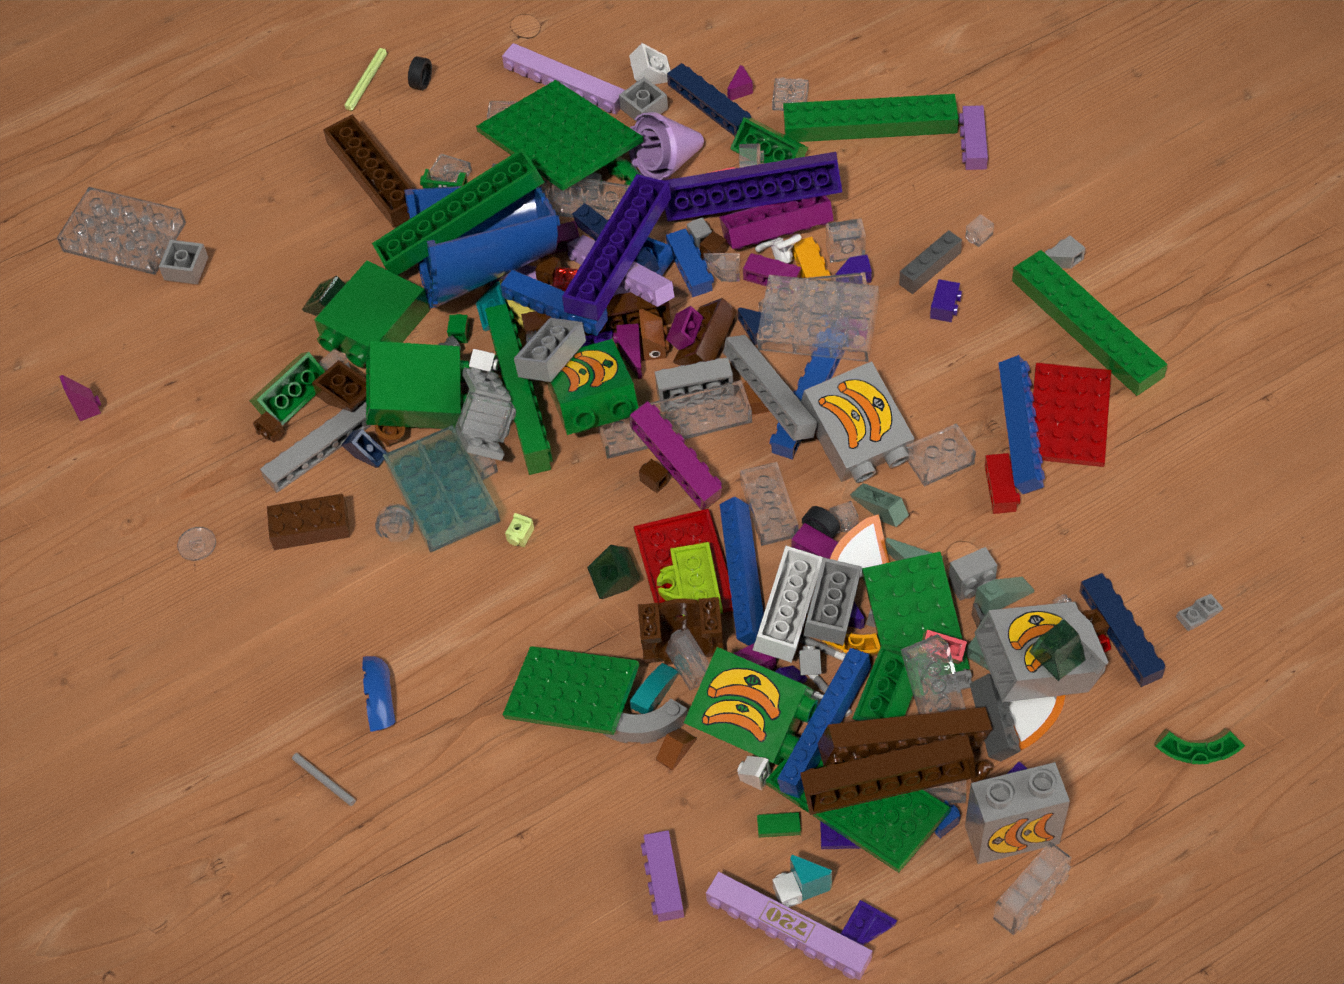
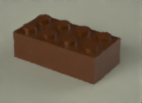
[267,493,350,550]

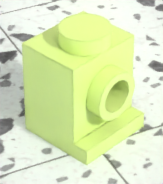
[505,513,534,547]

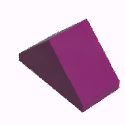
[727,65,753,101]

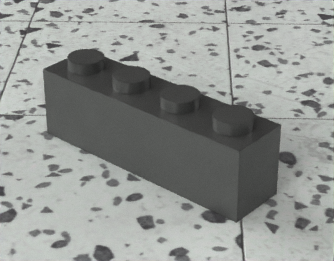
[899,230,962,295]
[970,673,1021,762]

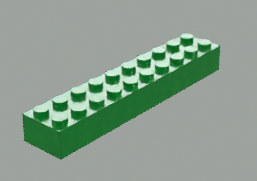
[783,94,958,142]
[372,148,545,275]
[1012,250,1168,396]
[485,304,553,475]

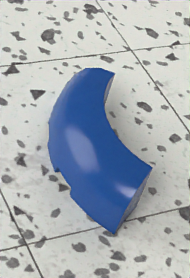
[362,656,396,732]

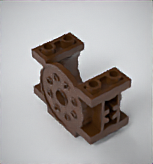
[638,597,723,665]

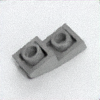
[1176,594,1223,631]

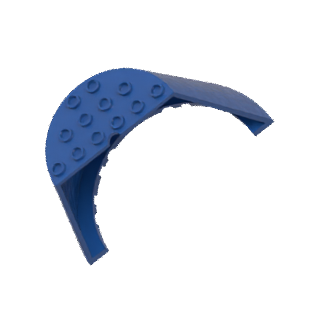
[404,186,560,308]

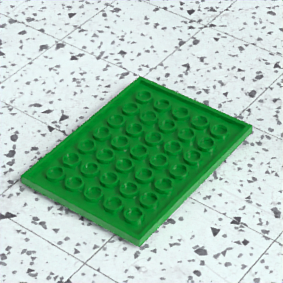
[476,80,643,191]

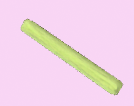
[344,48,387,111]

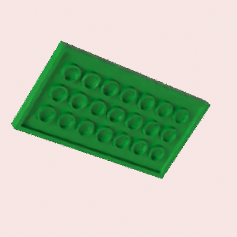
[765,759,951,873]

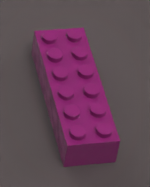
[719,195,834,249]
[630,401,722,510]

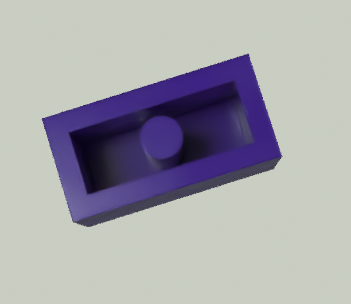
[930,279,962,323]

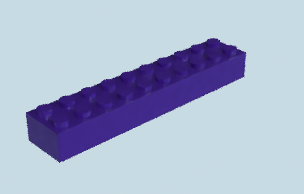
[664,152,842,221]
[562,174,671,321]

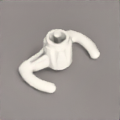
[755,234,801,263]

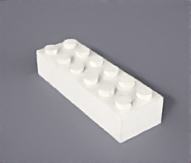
[753,546,823,662]

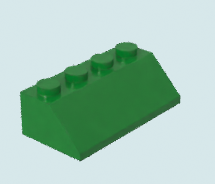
[730,117,809,164]
[249,352,325,426]
[852,644,926,721]

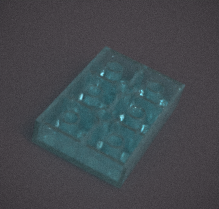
[383,425,501,553]

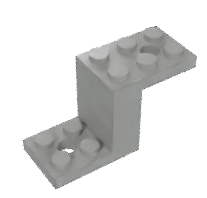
[455,367,511,461]

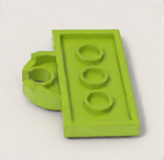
[657,542,723,616]

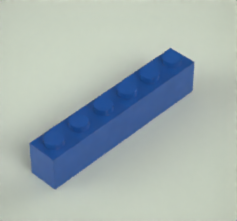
[500,270,608,336]

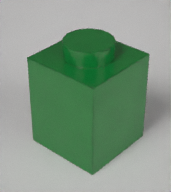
[447,314,470,343]

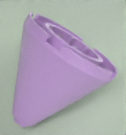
[629,112,704,180]

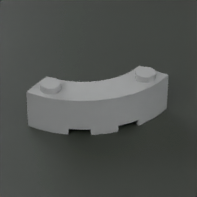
[603,698,688,744]

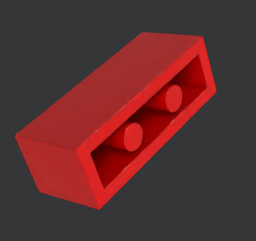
[984,453,1020,514]

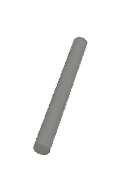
[292,753,356,806]

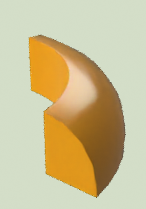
[806,615,881,656]

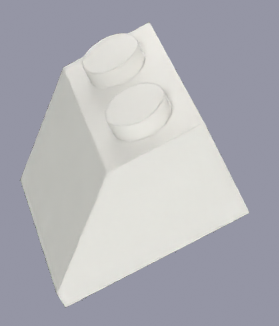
[629,43,670,85]

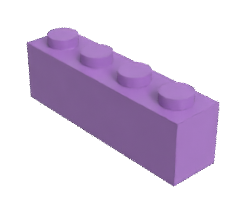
[959,105,988,170]
[641,830,684,922]

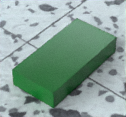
[757,812,801,838]

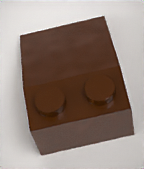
[312,360,366,412]

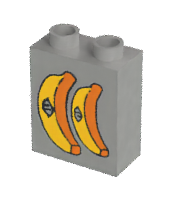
[801,361,915,483]
[974,602,1105,702]
[965,762,1070,864]

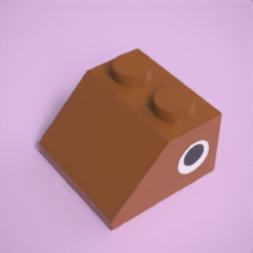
[639,309,669,361]

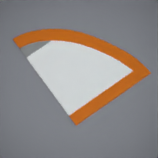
[830,514,889,577]
[1009,695,1065,750]

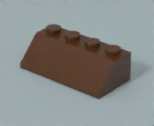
[673,298,737,366]

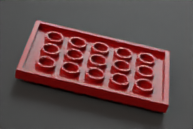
[1032,363,1111,467]
[633,509,733,617]

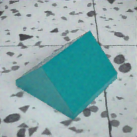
[476,281,506,331]
[790,855,832,901]

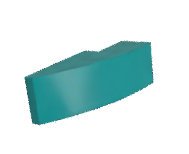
[630,663,680,714]

